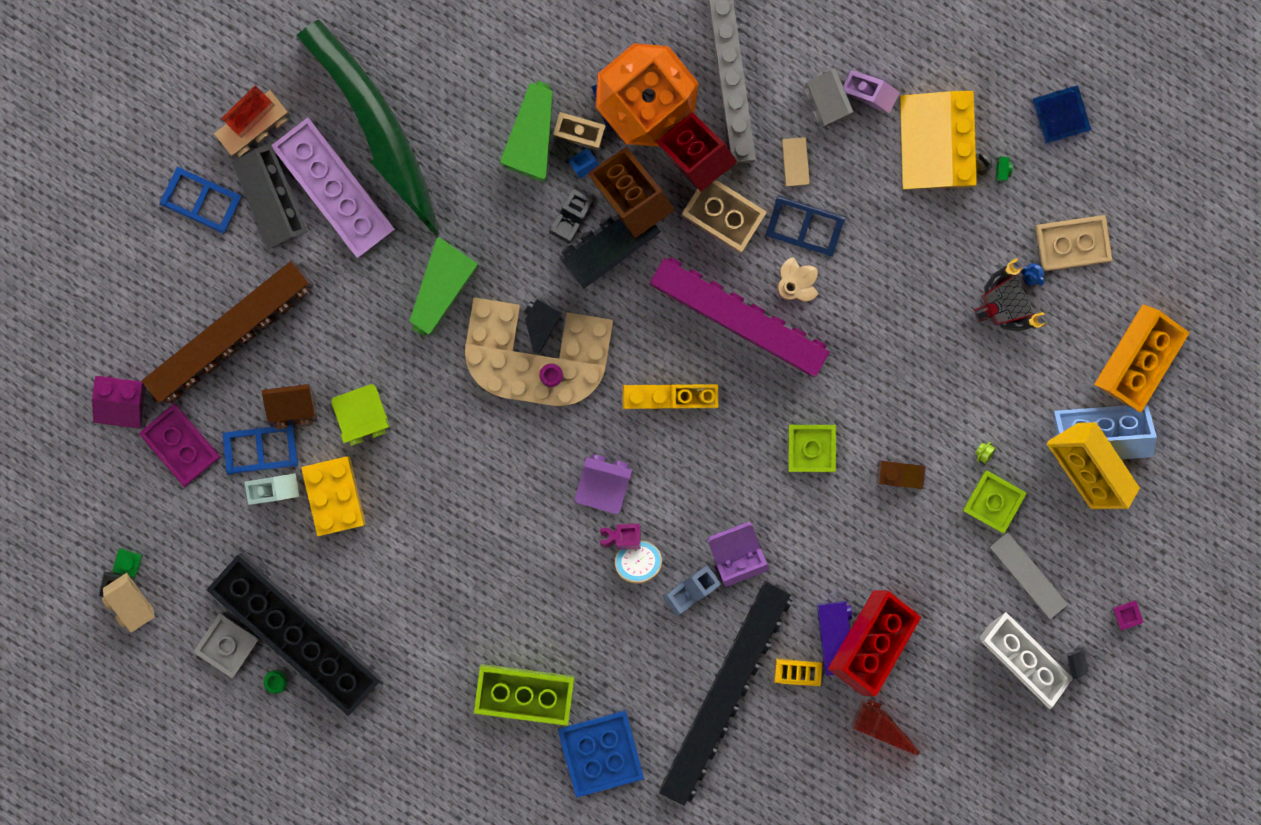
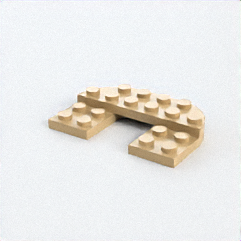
[465,297,613,406]

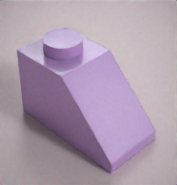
[843,70,900,113]

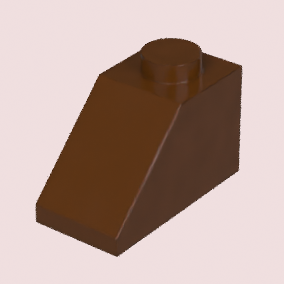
[876,460,926,489]

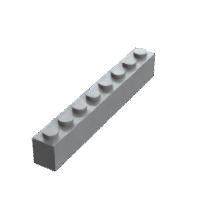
[708,0,756,165]

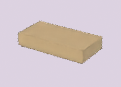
[782,137,810,187]

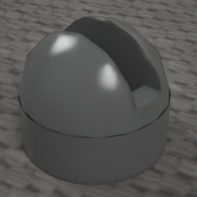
[976,152,992,172]

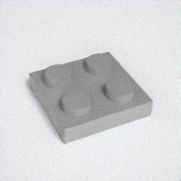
[193,613,260,679]

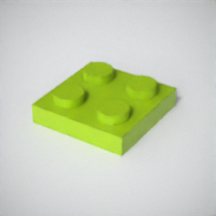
[788,425,836,472]
[962,470,1027,534]

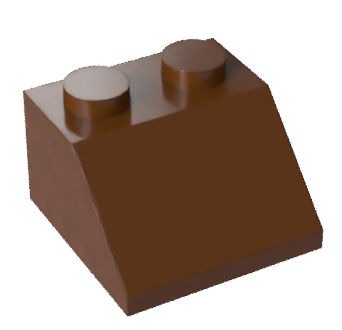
[262,384,318,430]

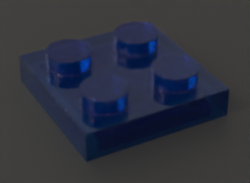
[1032,85,1091,144]

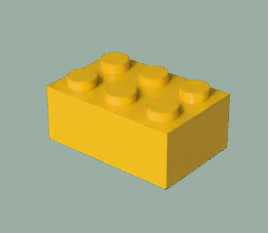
[301,456,366,536]

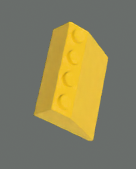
[900,91,977,190]

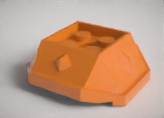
[595,43,699,147]

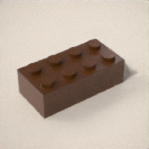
[587,147,675,238]

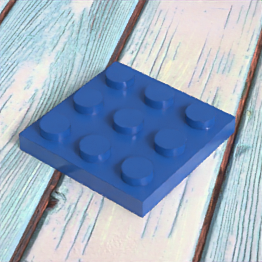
[557,710,644,798]

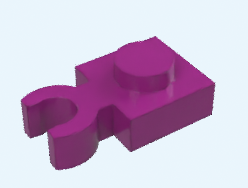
[600,524,641,550]

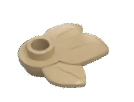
[777,257,818,302]

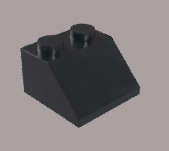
[524,299,562,355]

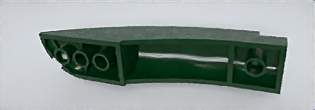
[296,20,439,236]

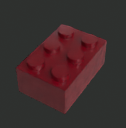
[656,112,737,192]

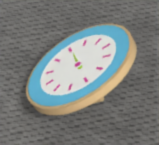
[615,541,662,584]

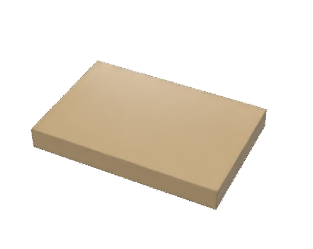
[1035,215,1112,272]

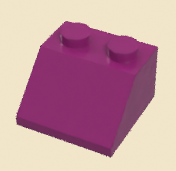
[92,376,146,429]

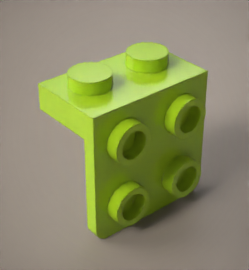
[331,384,390,446]

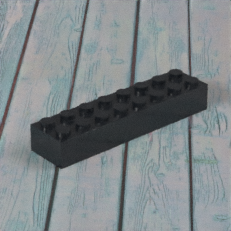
[206,553,382,717]

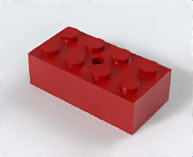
[828,590,921,697]

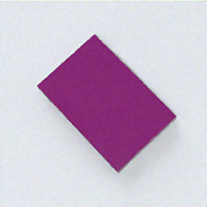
[138,403,221,487]

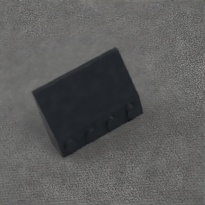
[559,215,661,289]

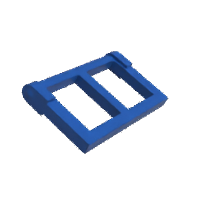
[159,166,242,234]
[223,425,298,475]

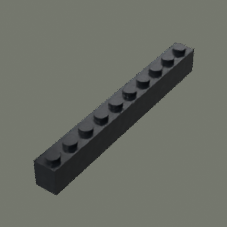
[659,581,793,806]

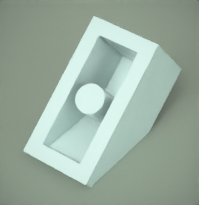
[244,473,299,505]

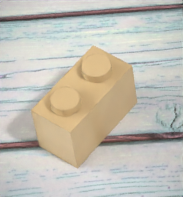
[553,112,605,151]
[102,573,155,633]

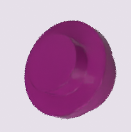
[539,363,563,387]

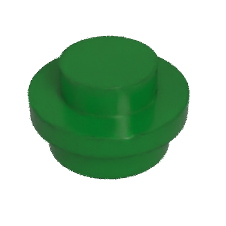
[263,670,287,694]

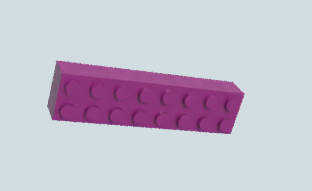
[649,257,830,377]

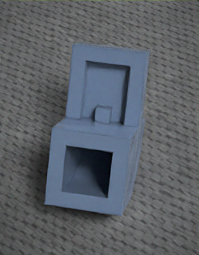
[663,565,721,616]

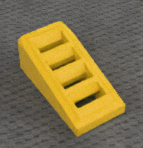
[773,658,823,686]

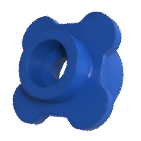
[1020,263,1045,286]

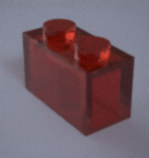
[221,85,275,138]

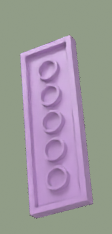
[272,117,395,258]

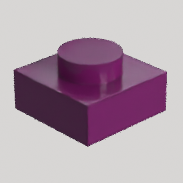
[1112,600,1144,631]

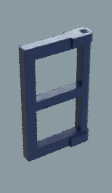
[765,195,845,257]

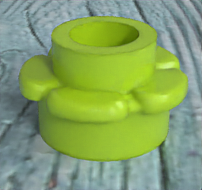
[975,442,996,464]

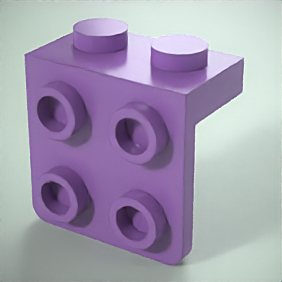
[575,454,632,514]
[707,522,769,587]

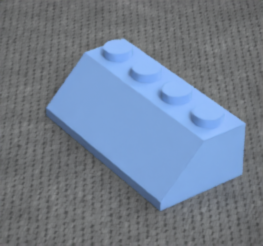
[1054,404,1157,459]

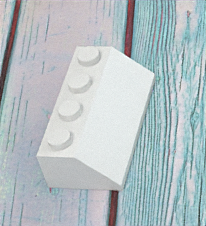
[980,612,1072,709]

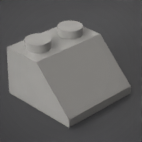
[803,68,853,128]

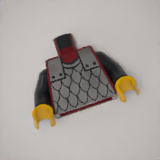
[973,258,1047,332]

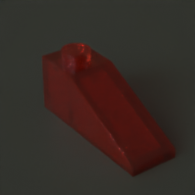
[851,699,920,756]

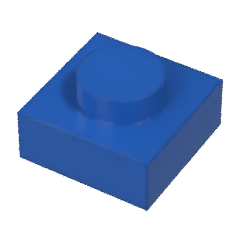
[568,148,599,179]

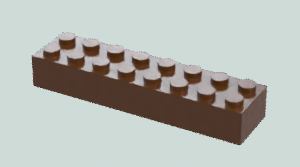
[141,261,313,404]

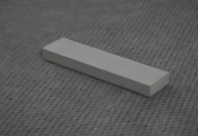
[989,532,1068,619]

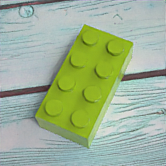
[474,664,574,726]

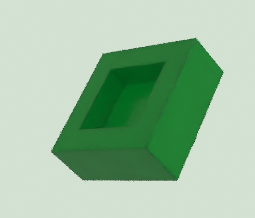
[995,156,1013,182]
[112,548,143,578]

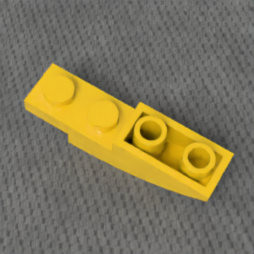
[622,384,718,409]

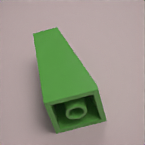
[500,81,553,183]
[410,237,480,337]

